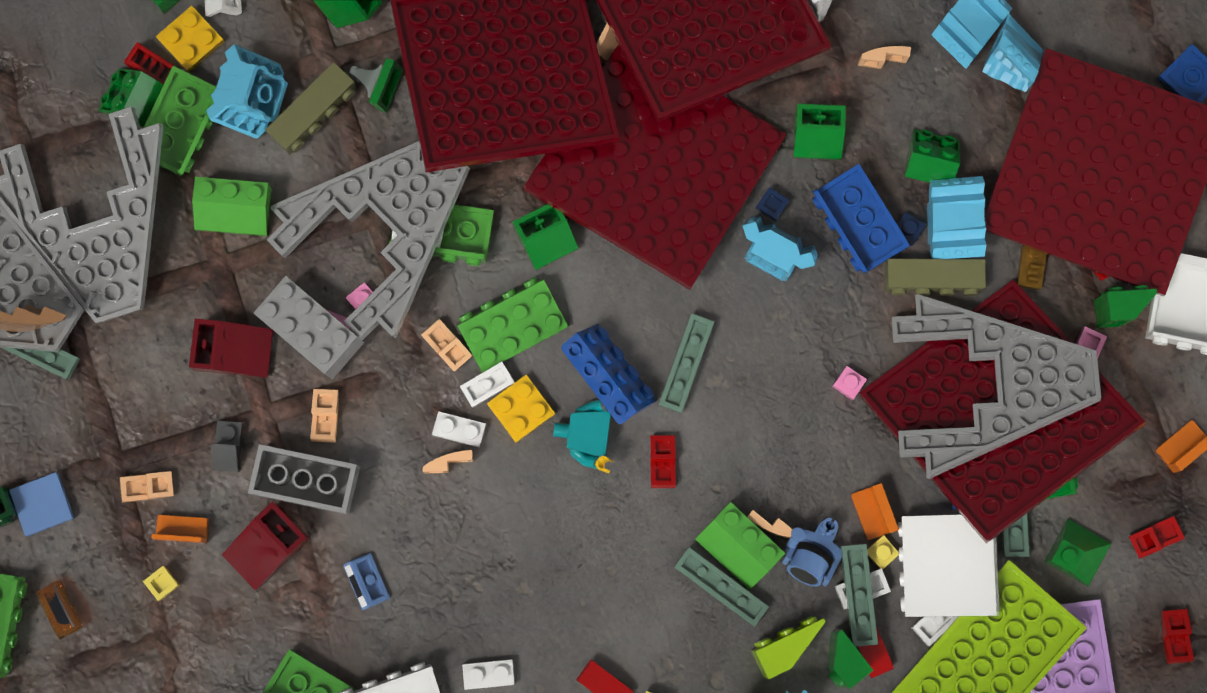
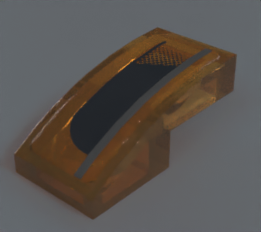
[36,580,83,640]

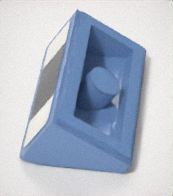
[344,553,390,610]

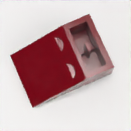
[189,318,273,378]
[222,501,311,591]

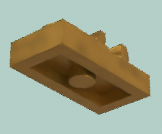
[1016,245,1047,290]

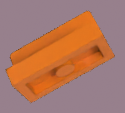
[1155,420,1207,473]
[851,483,899,540]
[151,515,209,543]

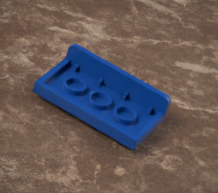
[812,164,910,274]
[561,324,657,424]

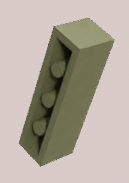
[265,62,357,155]
[884,259,986,296]

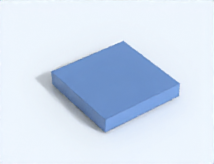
[9,472,75,537]

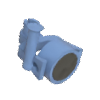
[782,518,842,587]

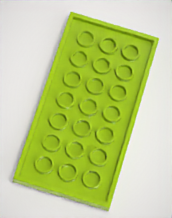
[891,560,1087,693]

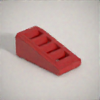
[124,42,176,84]

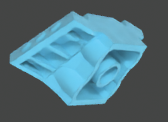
[932,0,1013,69]
[982,14,1043,92]
[206,44,288,139]
[927,176,986,259]
[742,216,818,281]

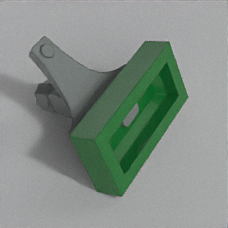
[349,58,404,113]

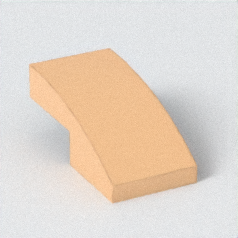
[858,46,911,69]
[421,319,473,372]
[310,389,339,443]
[423,450,473,474]
[119,471,174,503]
[746,510,793,538]

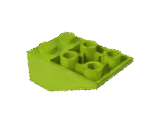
[751,616,825,679]

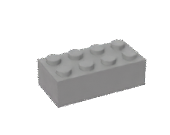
[254,276,364,380]
[248,444,360,515]

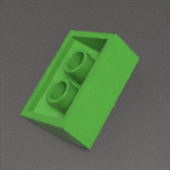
[192,177,273,236]
[695,502,785,590]

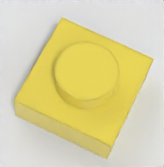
[867,535,899,570]
[143,566,180,601]

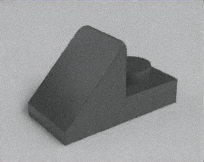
[211,421,243,472]

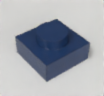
[755,187,790,222]
[897,212,925,246]

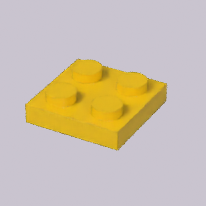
[156,5,225,73]
[487,375,555,443]

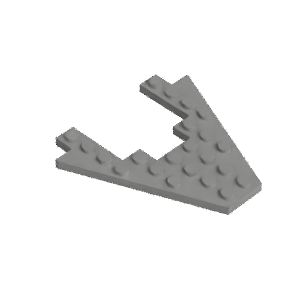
[0,107,163,323]
[267,141,470,340]
[0,204,84,352]
[892,294,1101,479]

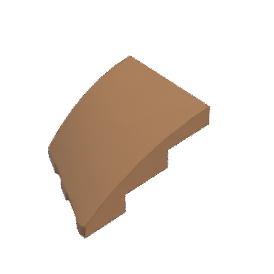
[0,304,66,332]

